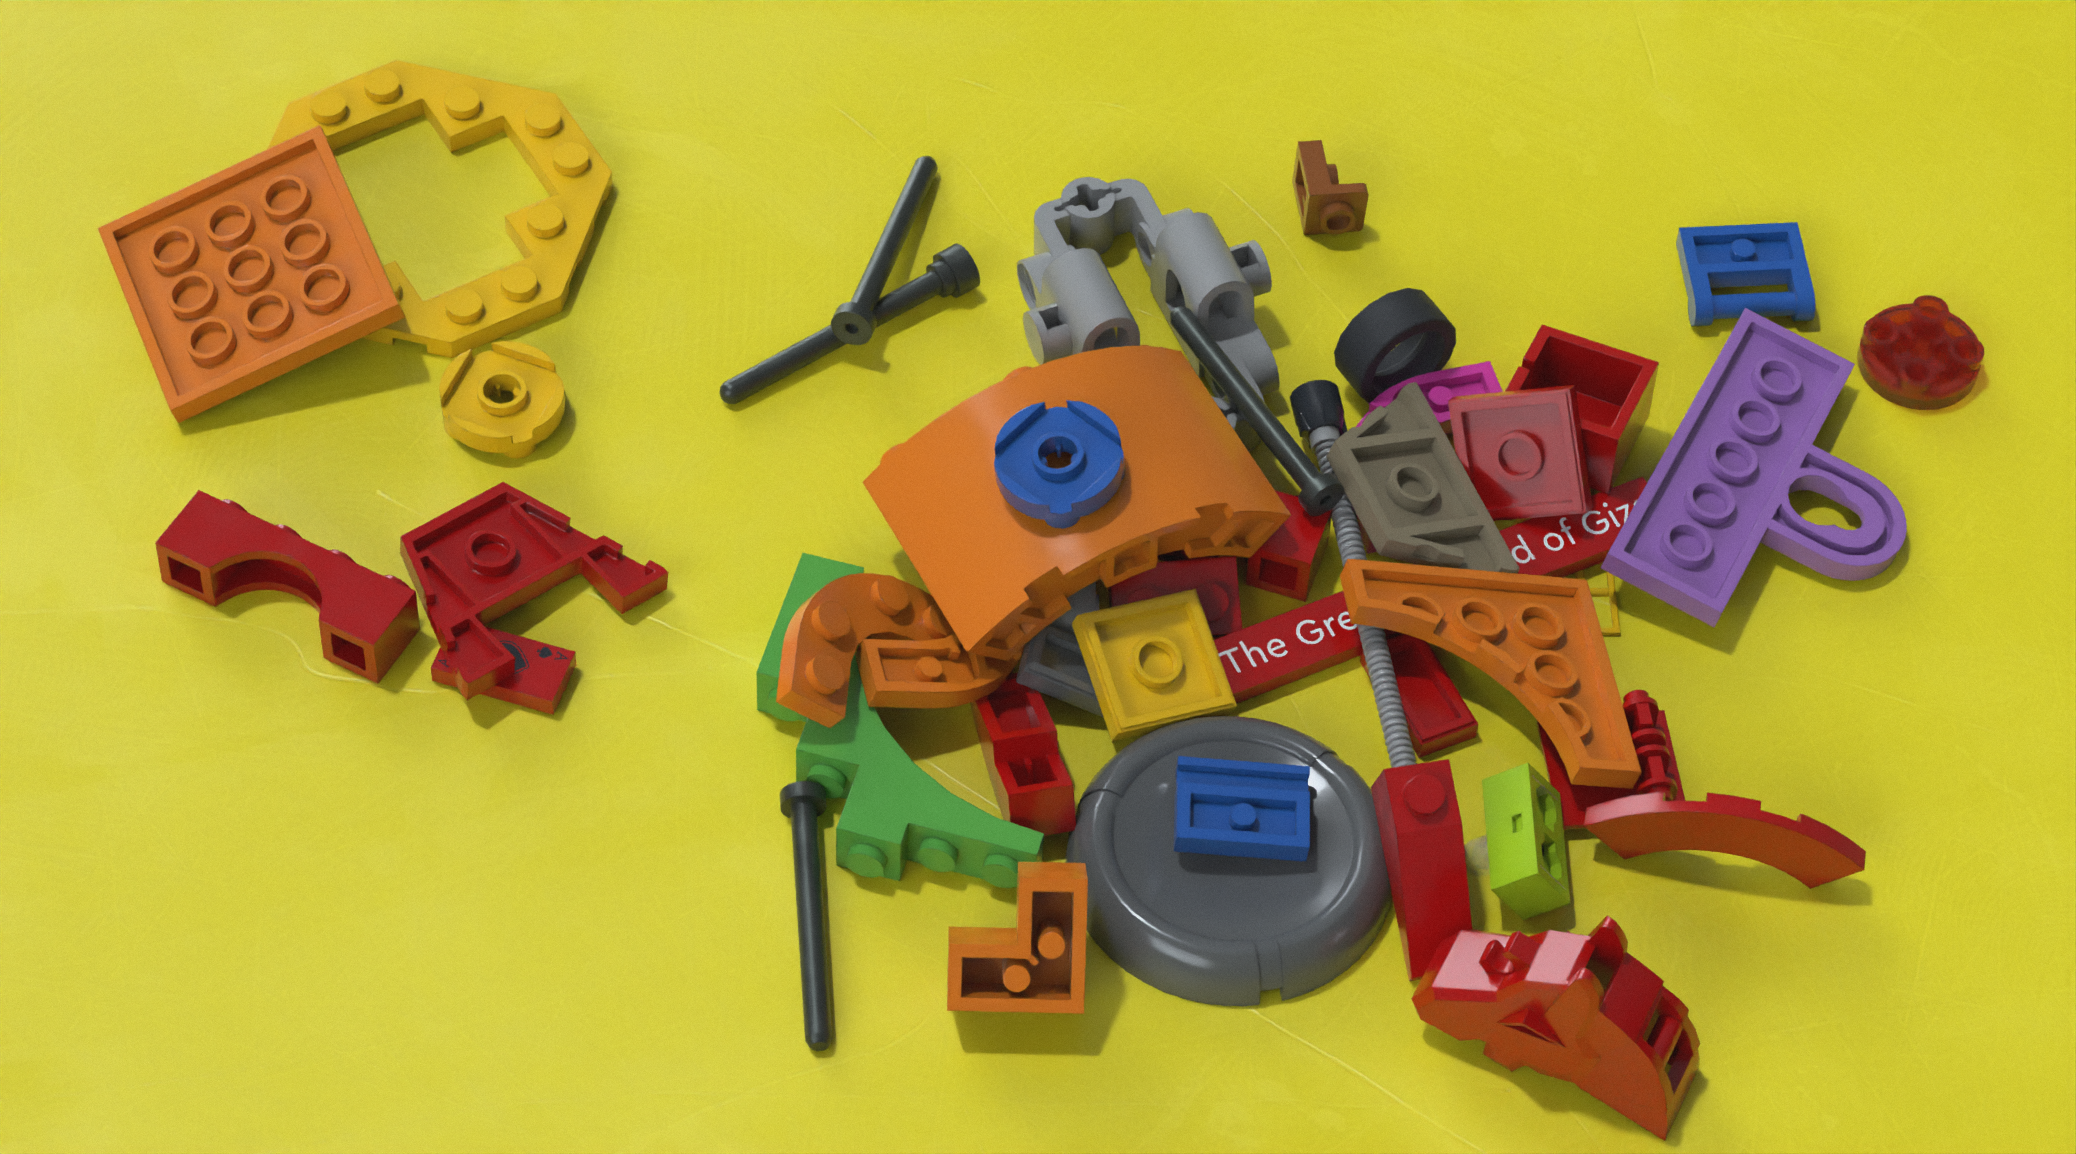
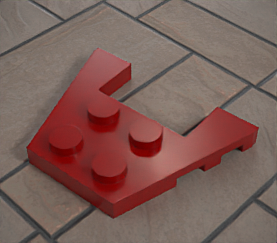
[400,482,669,701]

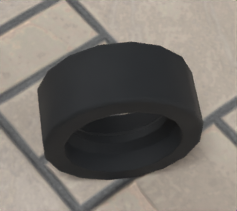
[1334,288,1456,404]

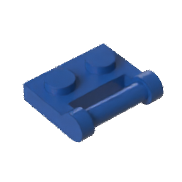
[1676,222,1815,326]

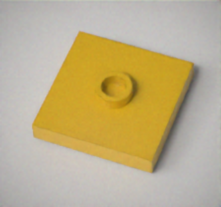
[1071,589,1237,742]

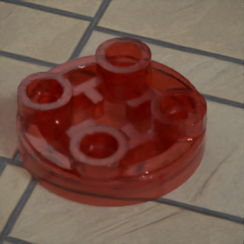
[1857,295,1985,410]

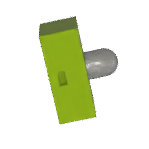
[1464,763,1570,920]

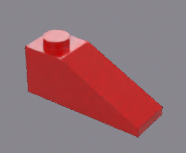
[1371,759,1472,981]

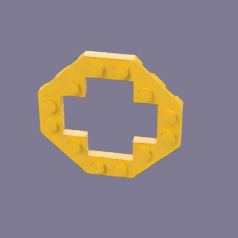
[267,60,613,358]

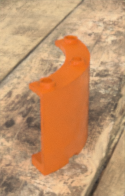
[863,345,1291,661]

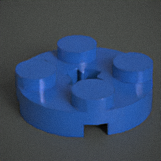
[994,400,1126,529]

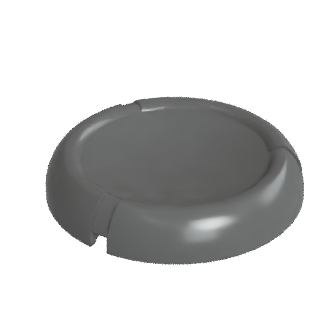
[1065,716,1392,1006]

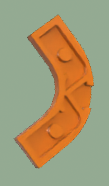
[776,573,954,728]
[855,632,1024,709]

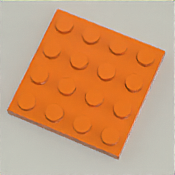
[98,125,405,423]

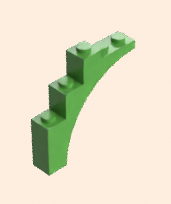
[756,553,1044,888]

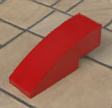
[970,672,1076,836]

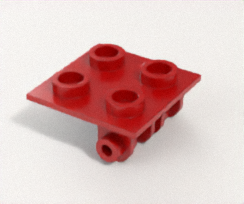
[1537,690,1685,830]

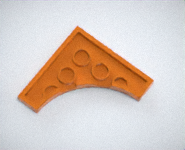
[1340,559,1641,789]

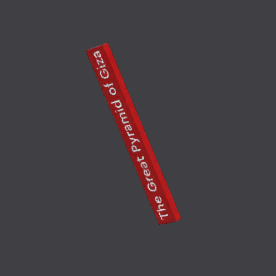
[1214,476,1647,704]

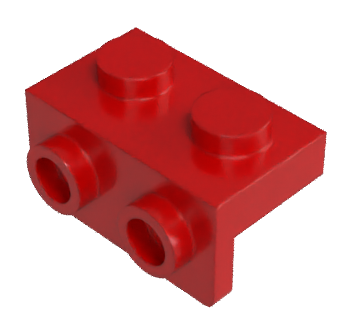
[1108,550,1242,637]

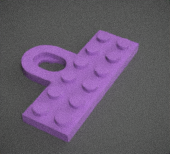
[1601,308,1907,627]

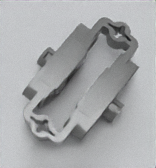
[1017,177,1280,452]

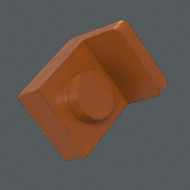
[1292,140,1369,235]

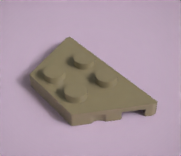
[1326,382,1520,573]

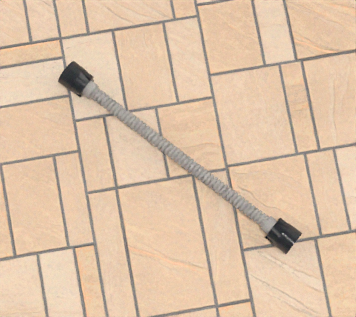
[1290,380,1417,768]

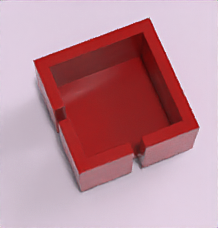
[1505,324,1659,494]

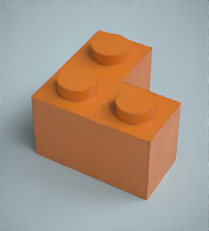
[947,862,1088,1014]

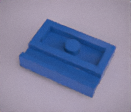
[1174,756,1310,862]

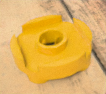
[439,341,565,459]

